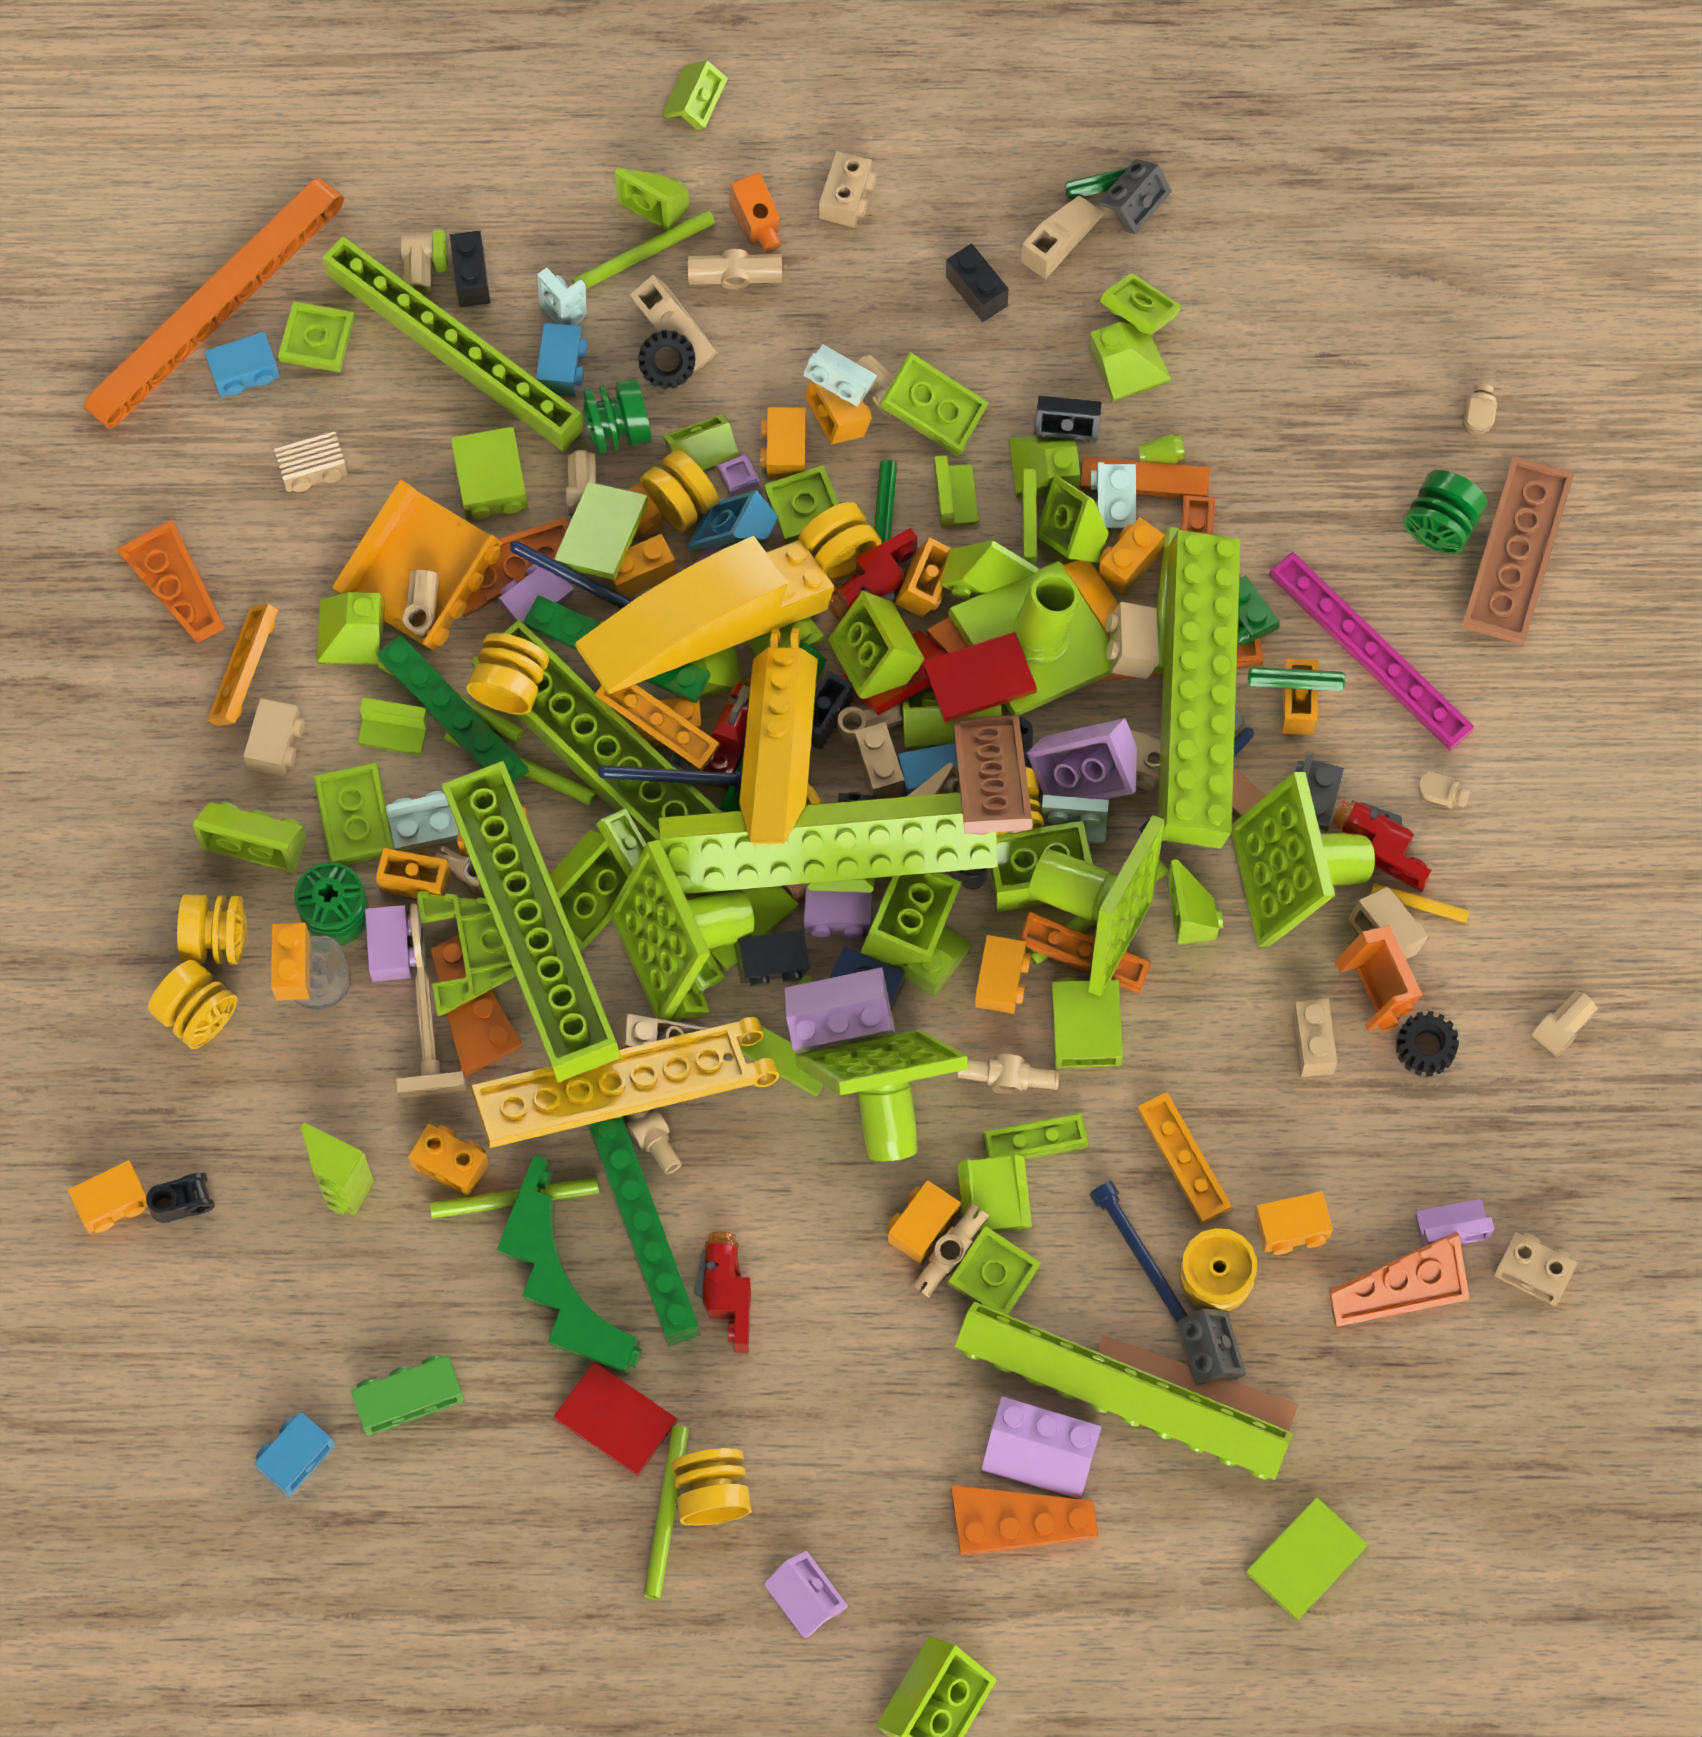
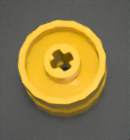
[639,449,719,532]
[799,502,881,581]
[1180,1228,1257,1311]

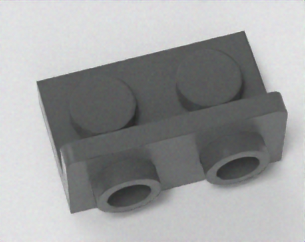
[1100,159,1172,234]
[1296,752,1344,831]
[1178,1308,1247,1385]

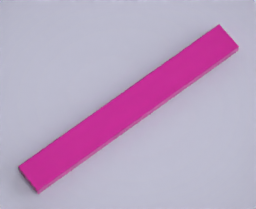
[1269,551,1474,751]

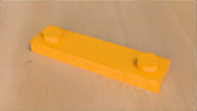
[207,604,278,727]
[595,684,721,771]
[1137,1092,1232,1225]

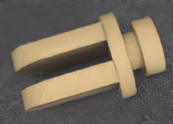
[1464,384,1497,435]
[1419,771,1470,809]

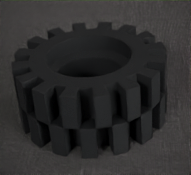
[638,330,696,389]
[1396,1011,1459,1077]

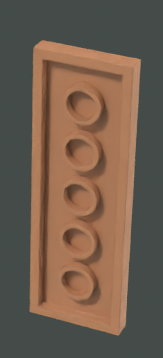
[1461,456,1575,646]
[953,715,1032,835]

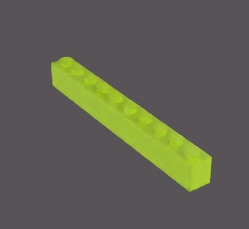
[322,236,584,452]
[955,1302,1294,1480]

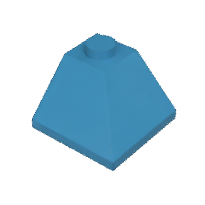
[686,490,778,552]

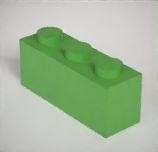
[350,1355,465,1436]

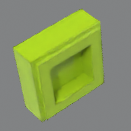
[433,230,448,273]

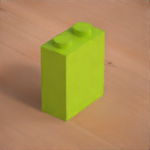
[451,427,528,520]
[1051,977,1123,1068]

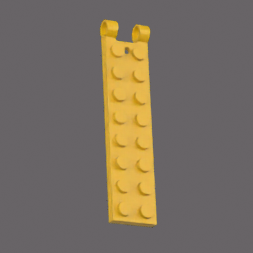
[471,1017,780,1148]

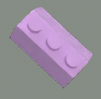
[1026,718,1137,800]
[784,967,896,1053]
[981,1397,1102,1499]

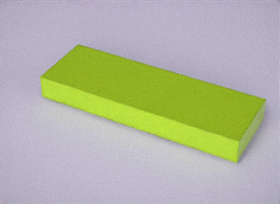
[738,1026,824,1097]
[983,1113,1089,1160]

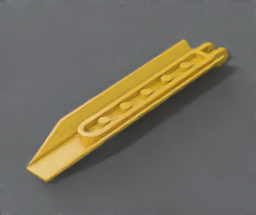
[739,628,818,844]

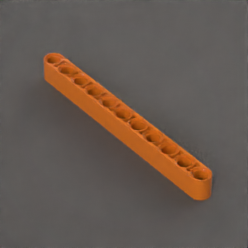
[84,177,344,429]

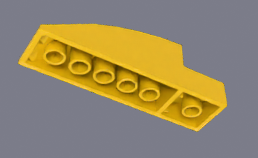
[575,536,835,694]

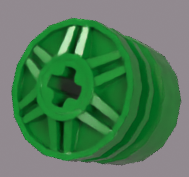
[583,378,652,455]
[1403,470,1488,554]
[294,862,369,947]

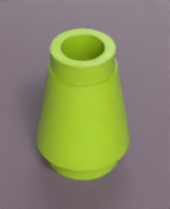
[1138,433,1186,464]

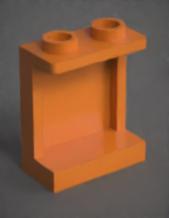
[1334,925,1423,1031]

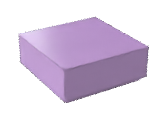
[717,454,759,497]

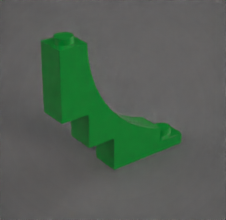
[497,1155,642,1374]

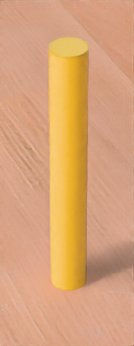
[1371,883,1470,923]

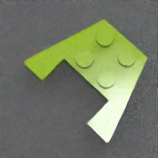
[416,891,516,1016]

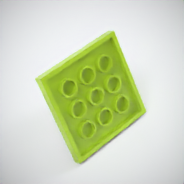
[948,561,1114,716]
[1231,772,1375,947]
[1029,815,1165,997]
[609,840,754,1021]
[795,1029,969,1162]

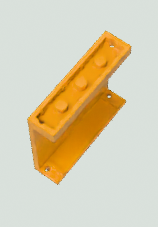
[332,479,502,652]

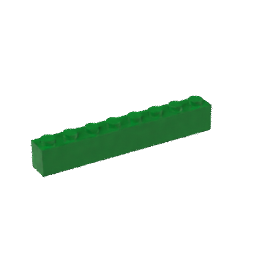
[587,1116,700,1347]

